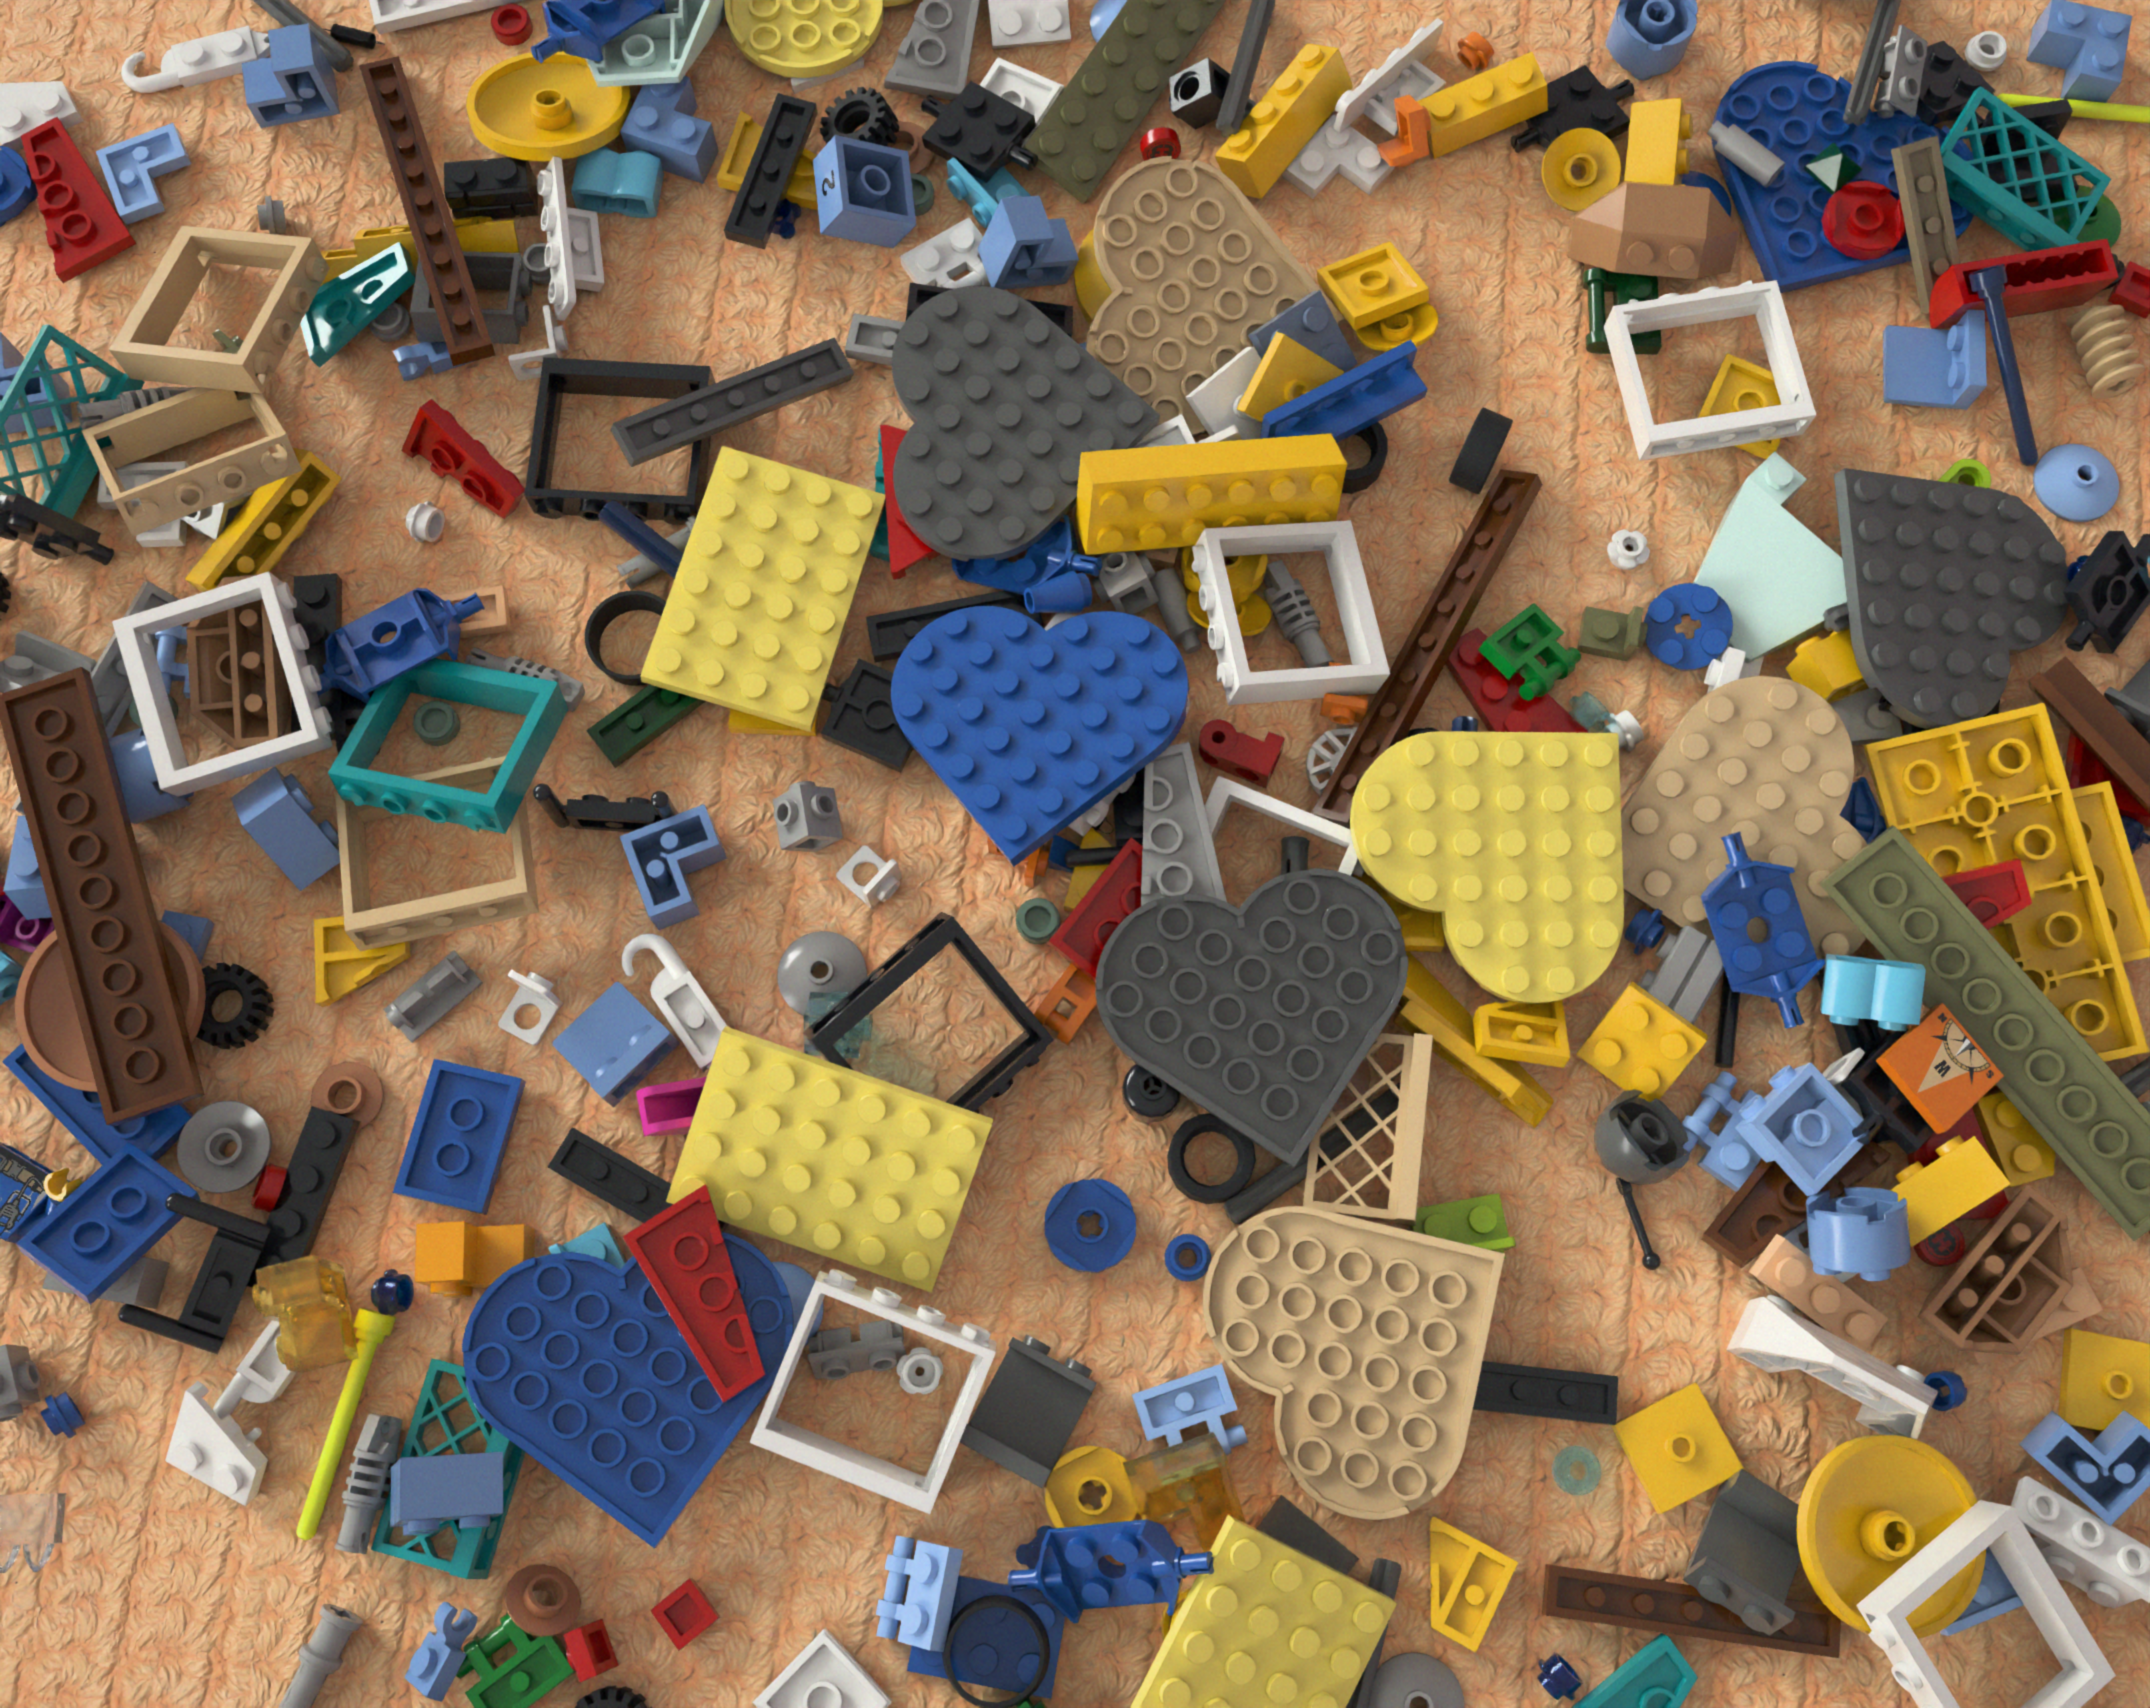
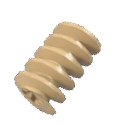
[2066,305,2145,399]

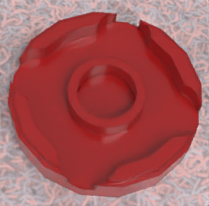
[1821,181,1906,260]

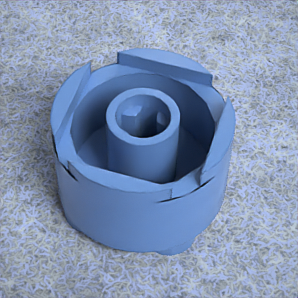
[1605,0,1698,80]
[108,727,194,824]
[1806,1187,1911,1281]

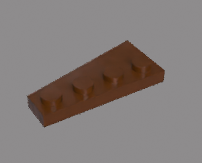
[1701,1140,1892,1268]

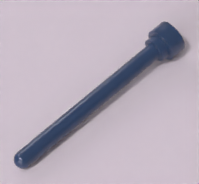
[1969,264,2038,466]

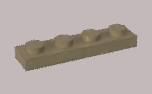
[1891,136,1961,313]

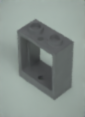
[410,251,533,344]

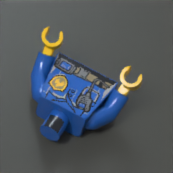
[0,1142,84,1243]

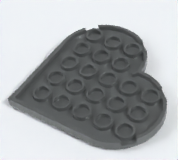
[892,286,1160,562]
[1834,468,2070,730]
[1095,868,1408,1167]

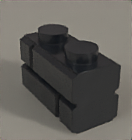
[444,157,538,219]

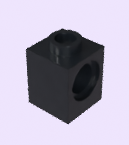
[1169,57,1230,130]

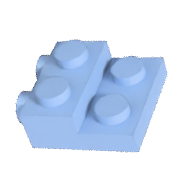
[1735,1062,1864,1196]

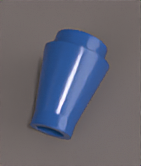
[1024,570,1092,614]

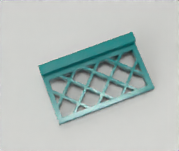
[1940,86,2111,252]
[0,324,145,519]
[371,1358,526,1579]

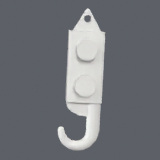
[121,25,270,93]
[622,934,728,1072]
[212,1276,337,1443]

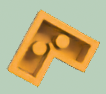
[415,1221,535,1298]

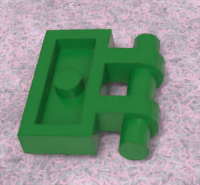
[1478,603,1581,701]
[456,1613,575,1708]

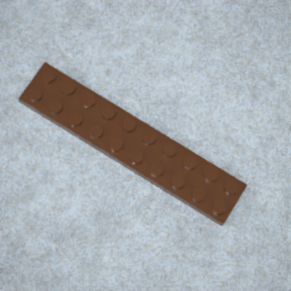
[0,667,205,1126]

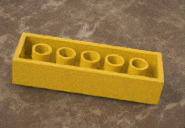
[1074,433,1347,555]

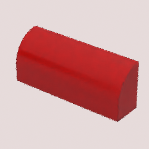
[1929,239,2119,330]

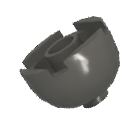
[1594,1090,1690,1185]

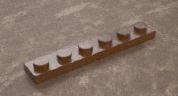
[1542,1564,1841,1658]

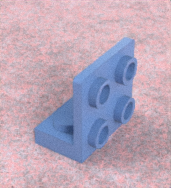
[1883,309,1987,410]
[552,982,680,1108]

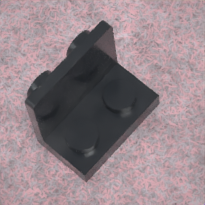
[1980,99,2079,203]

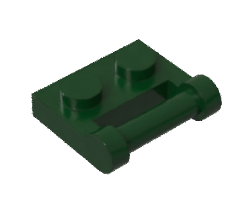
[1583,268,1662,355]

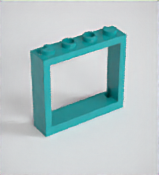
[328,658,568,834]

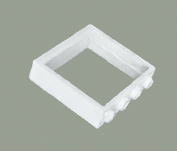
[1604,280,1816,461]
[1191,520,1390,705]
[112,571,333,797]
[1204,776,1365,877]
[749,1269,996,1514]
[1856,1500,2116,1708]

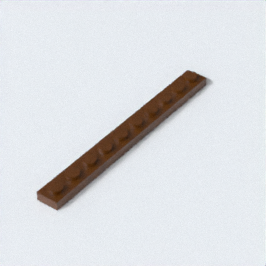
[359,56,496,366]
[1311,469,1542,829]

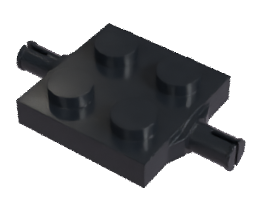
[1879,40,1996,129]
[1511,65,1635,153]
[921,81,1038,183]
[0,493,114,565]
[2063,531,2150,654]
[821,658,914,773]
[1841,1028,1935,1155]

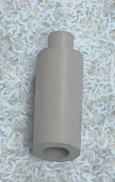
[1707,120,1786,188]
[1149,568,1202,654]

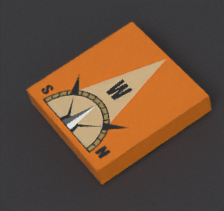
[1876,1003,2004,1134]

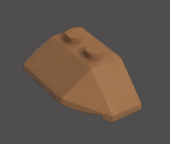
[1567,181,1739,279]
[186,574,291,750]
[1918,1184,2073,1355]

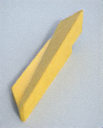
[321,216,519,286]
[1393,951,1554,1129]

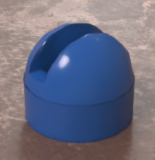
[1924,1370,1968,1411]

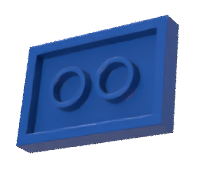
[393,1059,526,1215]
[16,1142,201,1305]
[907,1575,1065,1699]

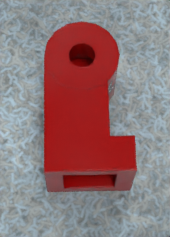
[1198,719,1285,788]

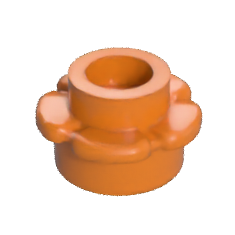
[1457,31,1494,70]

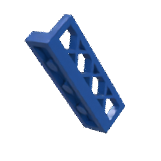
[1259,339,1428,443]

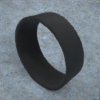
[585,590,666,686]
[942,1595,1050,1708]

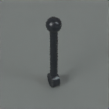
[1616,1177,1661,1270]

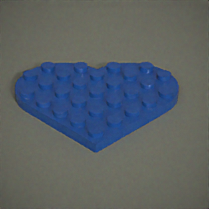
[1712,61,1976,293]
[891,606,1190,867]
[462,1231,794,1548]

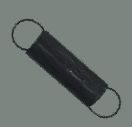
[322,24,385,49]

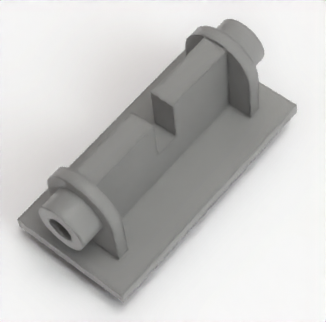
[1874,25,1928,118]
[383,950,483,1043]
[808,1319,907,1380]

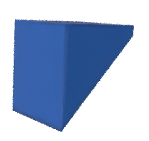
[1048,835,1080,873]

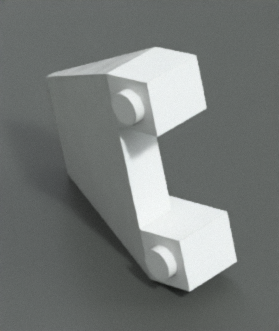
[1726,1295,1938,1440]

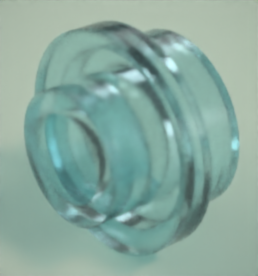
[1569,691,1610,731]
[1552,1446,1601,1495]

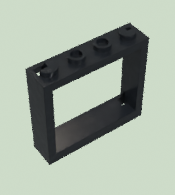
[524,357,715,526]
[803,912,1054,1114]

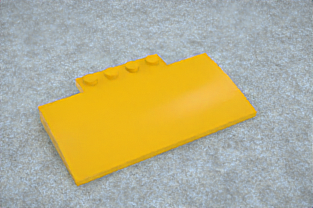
[1864,703,2150,1086]

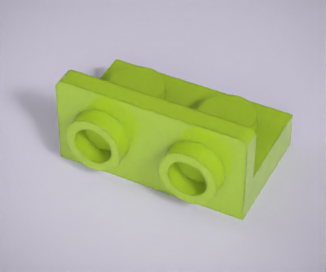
[1409,1193,1516,1259]

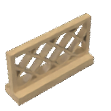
[1303,1033,1433,1226]

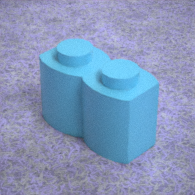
[571,146,664,218]
[1820,954,1926,1031]

